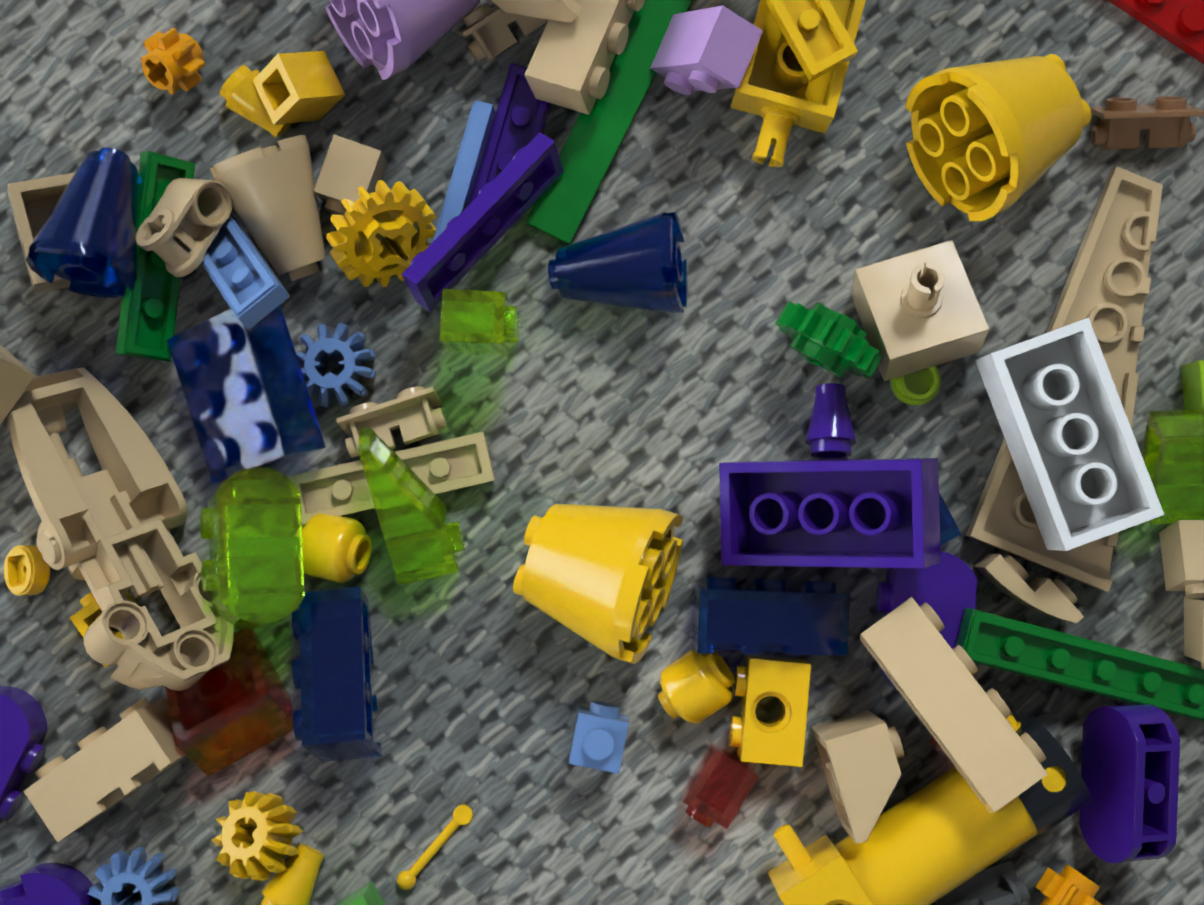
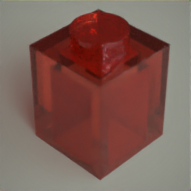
[680,742,759,829]

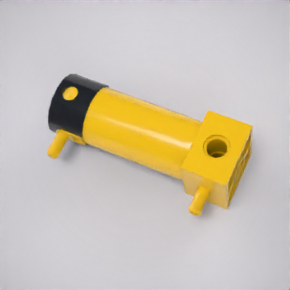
[768,690,1092,905]

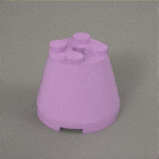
[325,0,481,80]

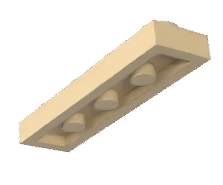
[287,432,496,526]

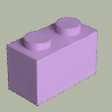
[650,5,763,95]

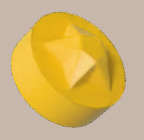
[4,545,50,596]

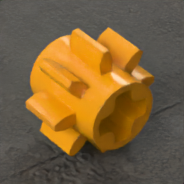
[140,28,206,95]
[1035,864,1103,905]

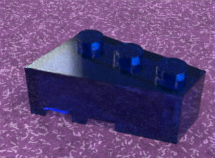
[691,576,850,656]

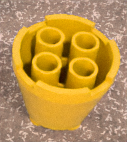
[905,54,1092,222]
[513,504,683,664]

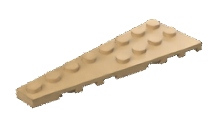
[965,166,1163,592]

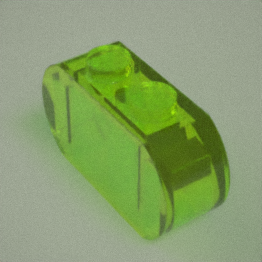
[200,467,305,628]

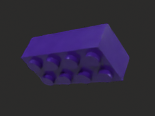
[719,458,941,569]

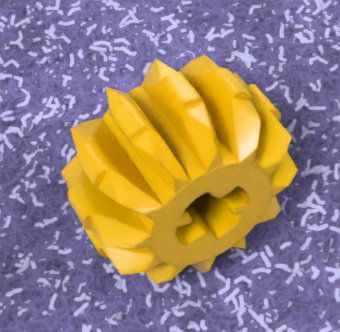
[211,791,304,881]

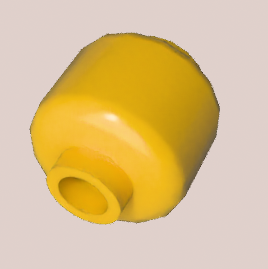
[292,513,372,583]
[658,648,735,724]

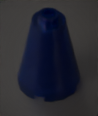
[26,147,138,298]
[548,212,688,314]

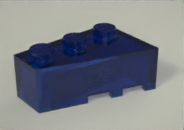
[292,587,382,762]

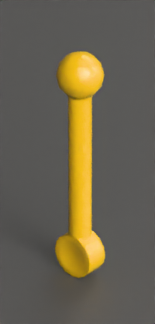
[396,804,473,890]

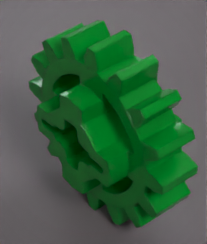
[775,301,883,379]

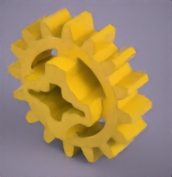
[326,180,436,287]

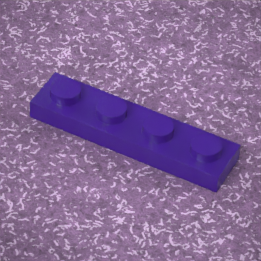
[402,132,564,312]

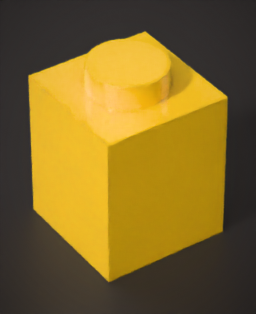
[252,51,345,125]

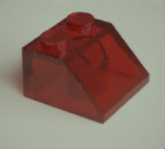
[165,624,298,777]

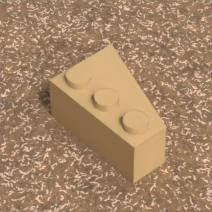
[23,698,198,843]

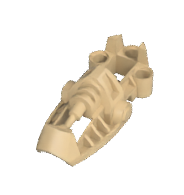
[7,367,237,691]

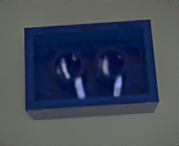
[167,305,326,484]

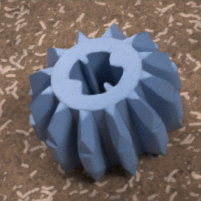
[291,323,377,408]
[88,847,180,905]

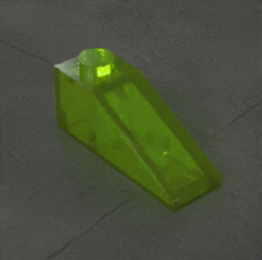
[358,427,465,585]

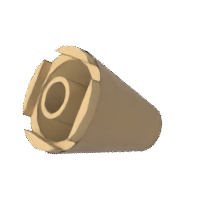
[210,135,326,281]

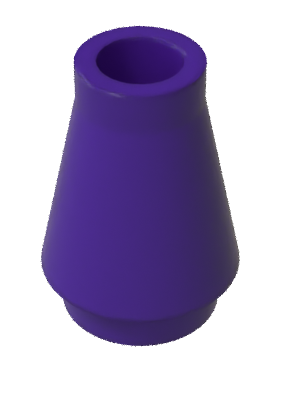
[806,383,856,459]

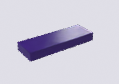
[470,63,551,203]

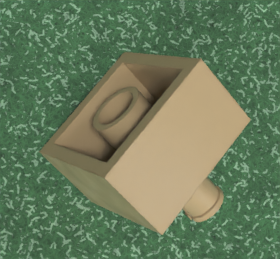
[851,240,989,381]

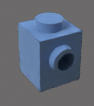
[568,701,629,774]

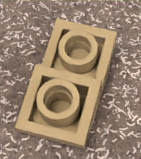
[974,553,1084,623]

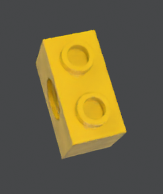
[729,654,811,767]

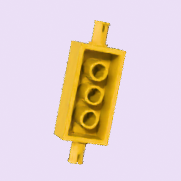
[730,0,866,168]

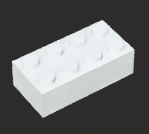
[975,318,1164,551]

